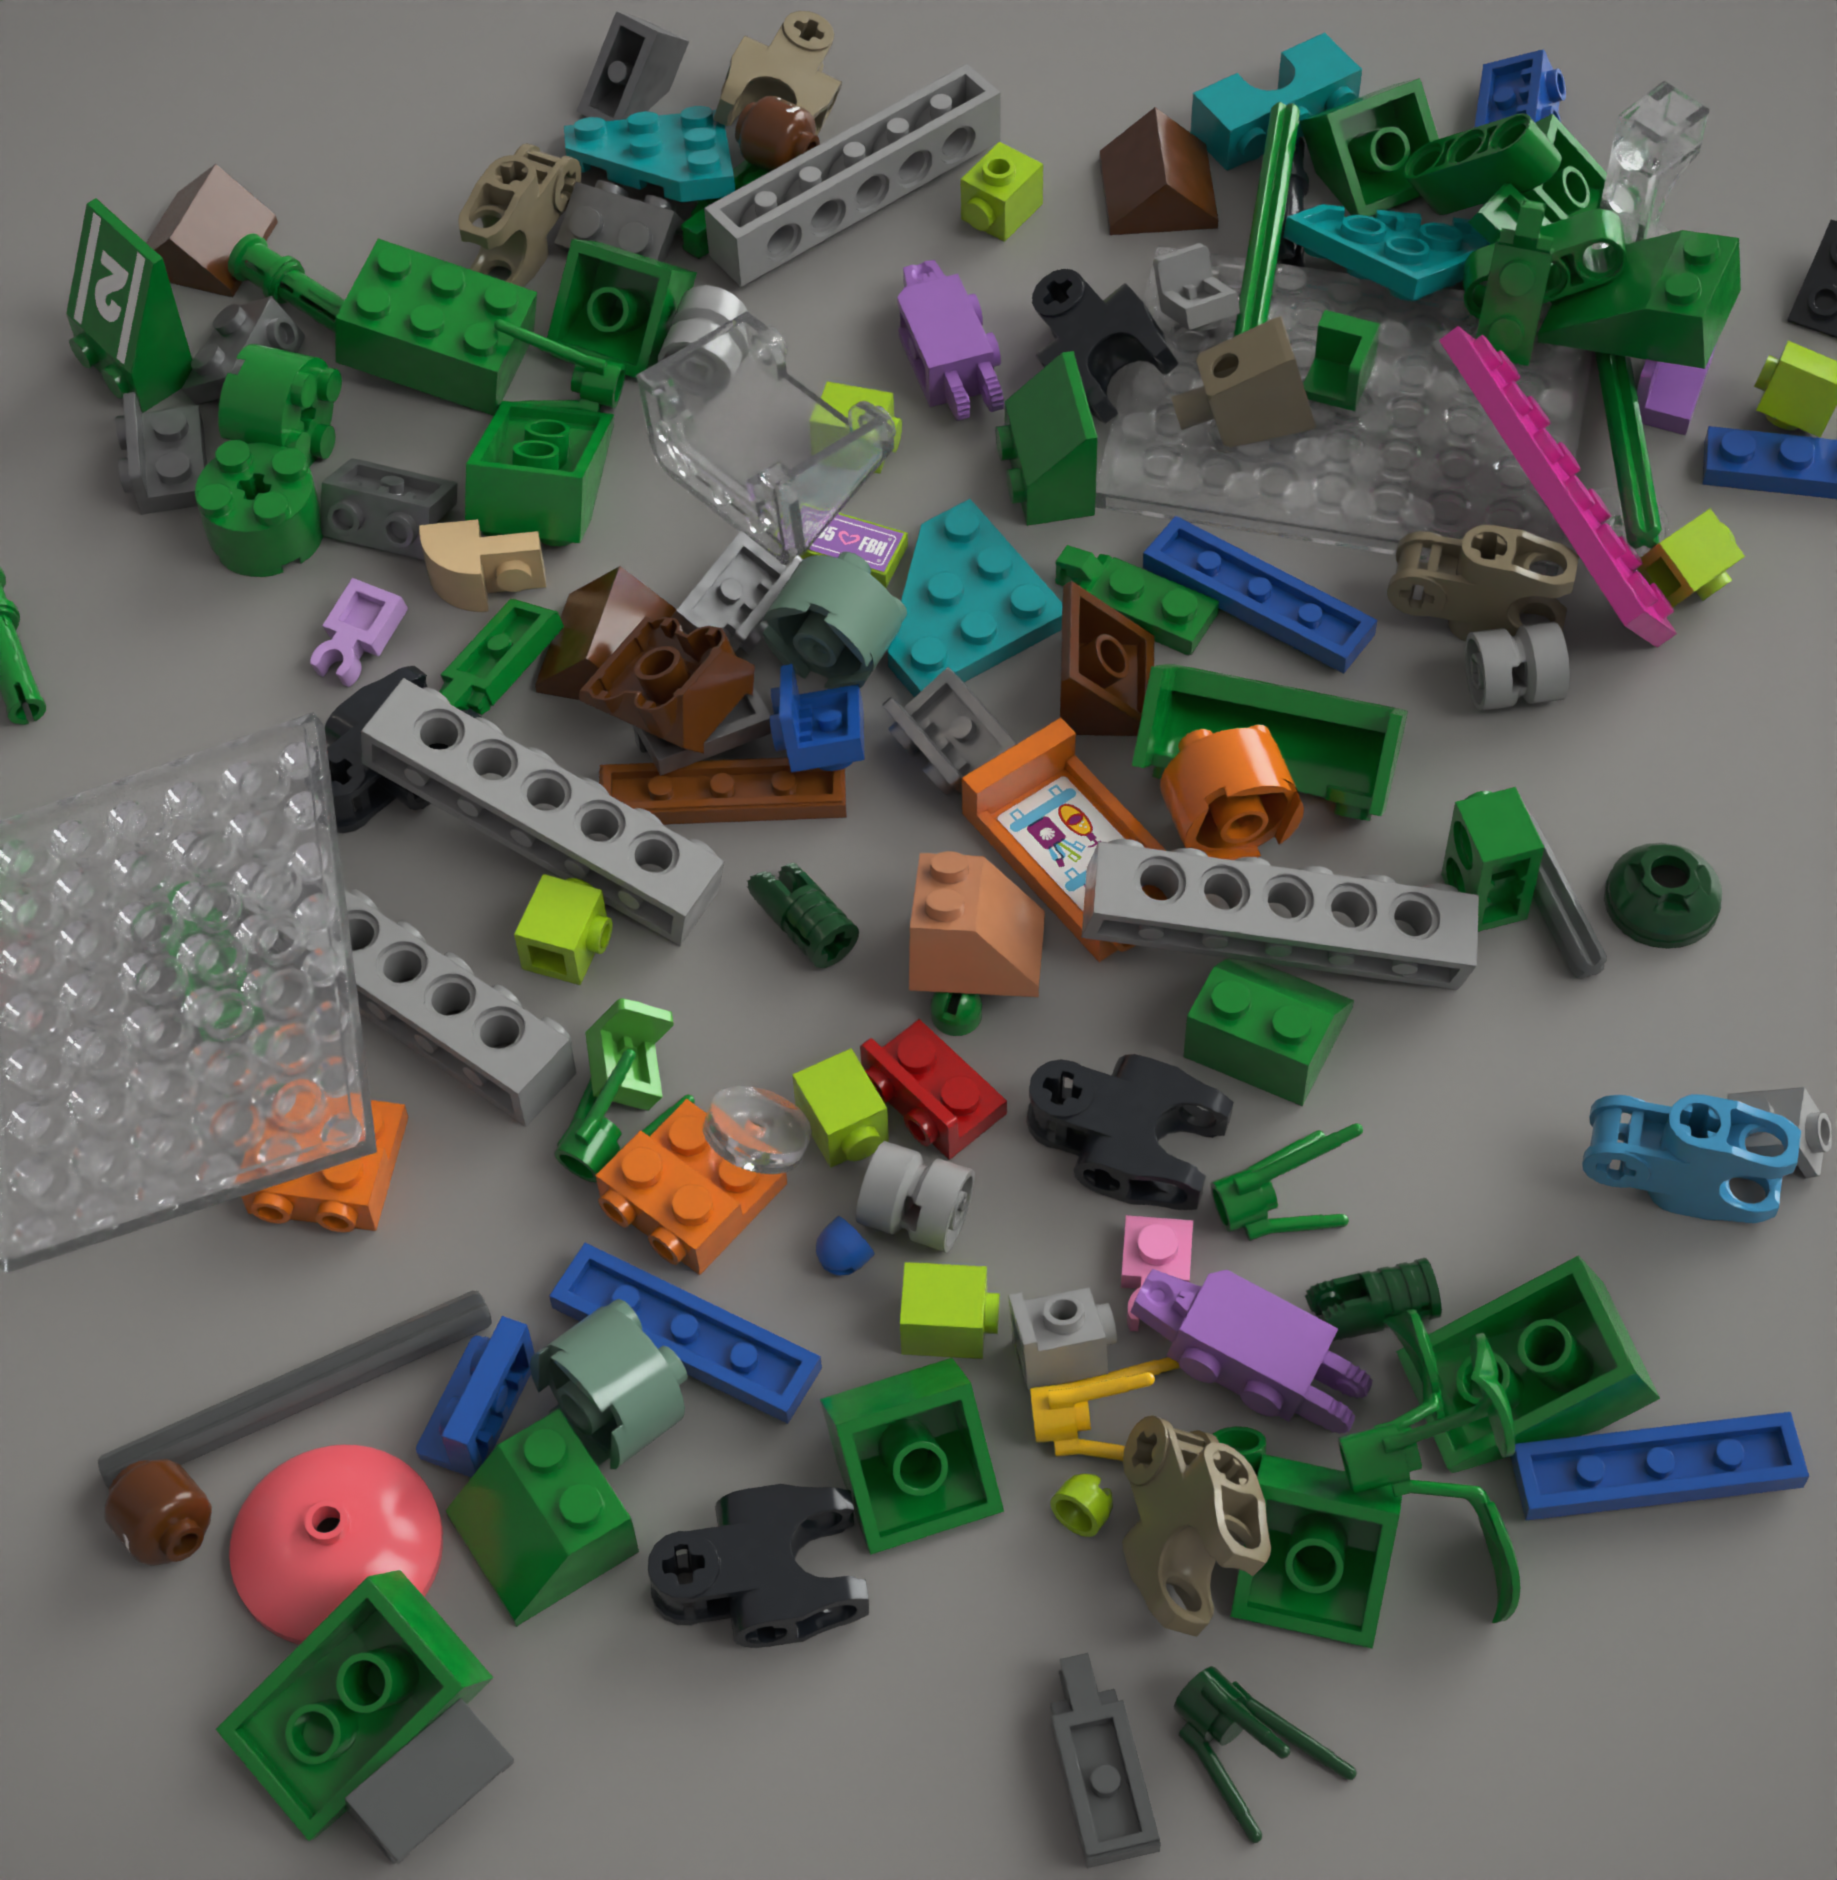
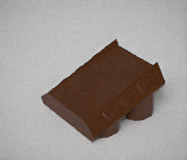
[579,617,755,754]

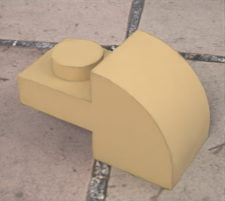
[419,519,546,612]

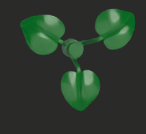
[1338,1309,1521,1623]

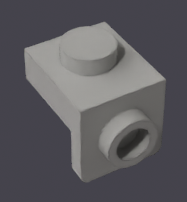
[1153,243,1240,331]
[1727,1087,1832,1177]

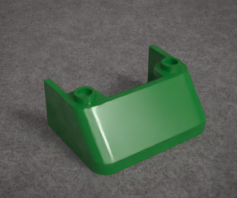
[1132,664,1408,821]

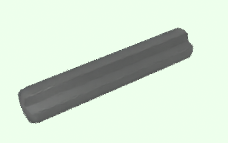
[1530,816,1607,979]

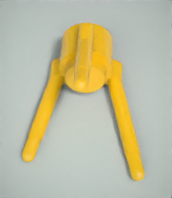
[1030,1357,1180,1461]

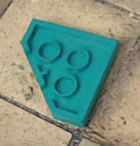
[564,106,735,202]
[1283,204,1490,301]
[888,499,1062,697]

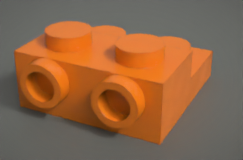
[238,1087,409,1233]
[595,1099,787,1275]

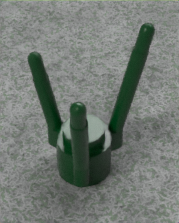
[1174,1666,1357,1843]

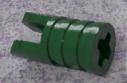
[747,862,859,968]
[1305,1258,1442,1341]

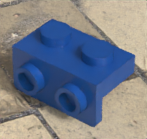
[770,664,865,772]

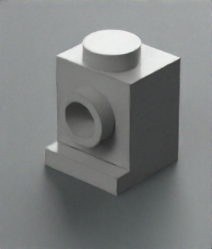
[1008,1287,1117,1391]

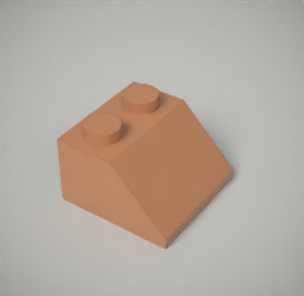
[909,851,1045,997]

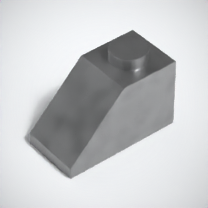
[577,11,689,121]

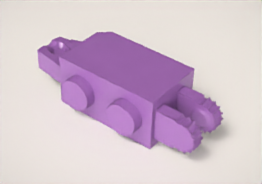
[897,260,1004,421]
[1130,1269,1373,1434]

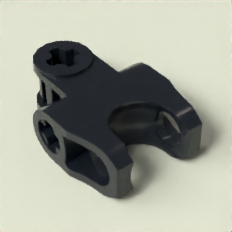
[1032,269,1180,424]
[304,665,482,834]
[1026,1054,1234,1210]
[647,1484,869,1648]

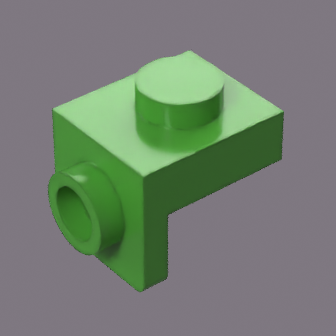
[585,998,674,1111]

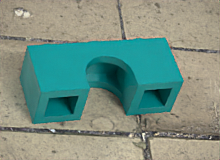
[1190,32,1362,171]

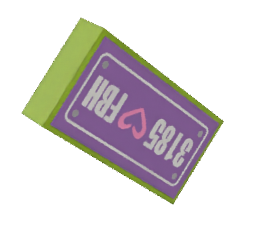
[777,501,908,588]

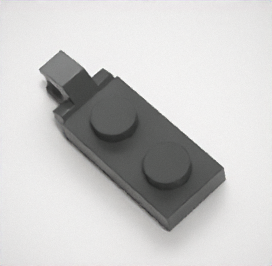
[1050,1653,1161,1868]

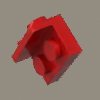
[860,1019,1007,1160]

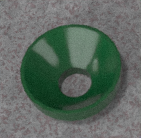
[1604,842,1722,949]

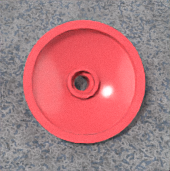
[229,1445,443,1645]

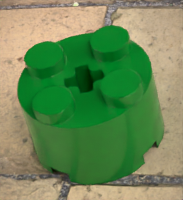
[218,344,342,467]
[195,440,323,577]

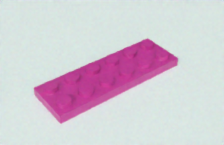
[1439,326,1677,647]

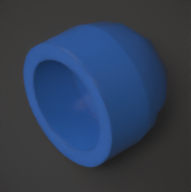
[816,1216,875,1276]

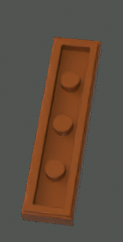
[599,757,847,825]

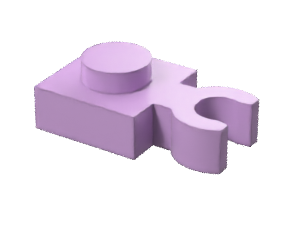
[310,578,408,687]

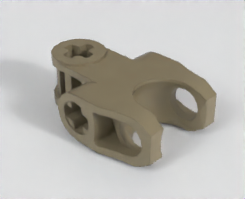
[713,11,842,136]
[458,143,581,287]
[1387,525,1579,641]
[1122,1415,1271,1637]

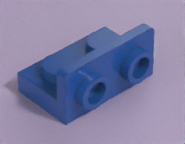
[1474,49,1566,128]
[416,1316,535,1478]

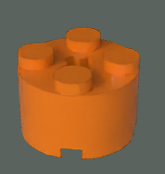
[1160,725,1304,860]

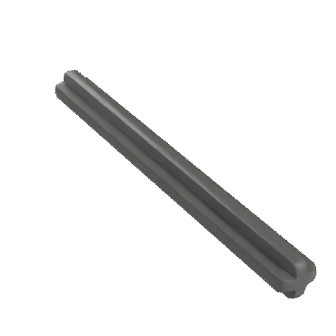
[98,1290,492,1489]

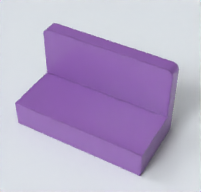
[1637,343,1717,435]

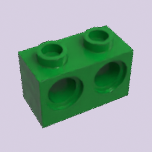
[1441,787,1545,932]

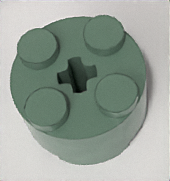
[763,552,907,689]
[530,1299,688,1469]

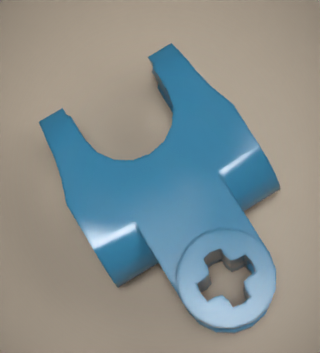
[1582,1094,1801,1223]

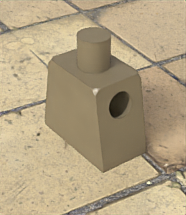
[1171,316,1316,447]

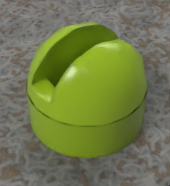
[1050,1473,1113,1537]

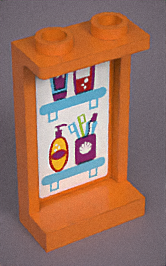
[962,717,1167,962]

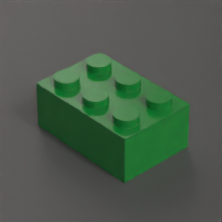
[335,238,537,416]

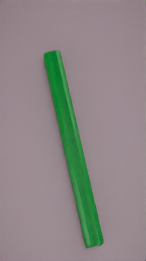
[1233,102,1300,337]
[1595,352,1662,549]

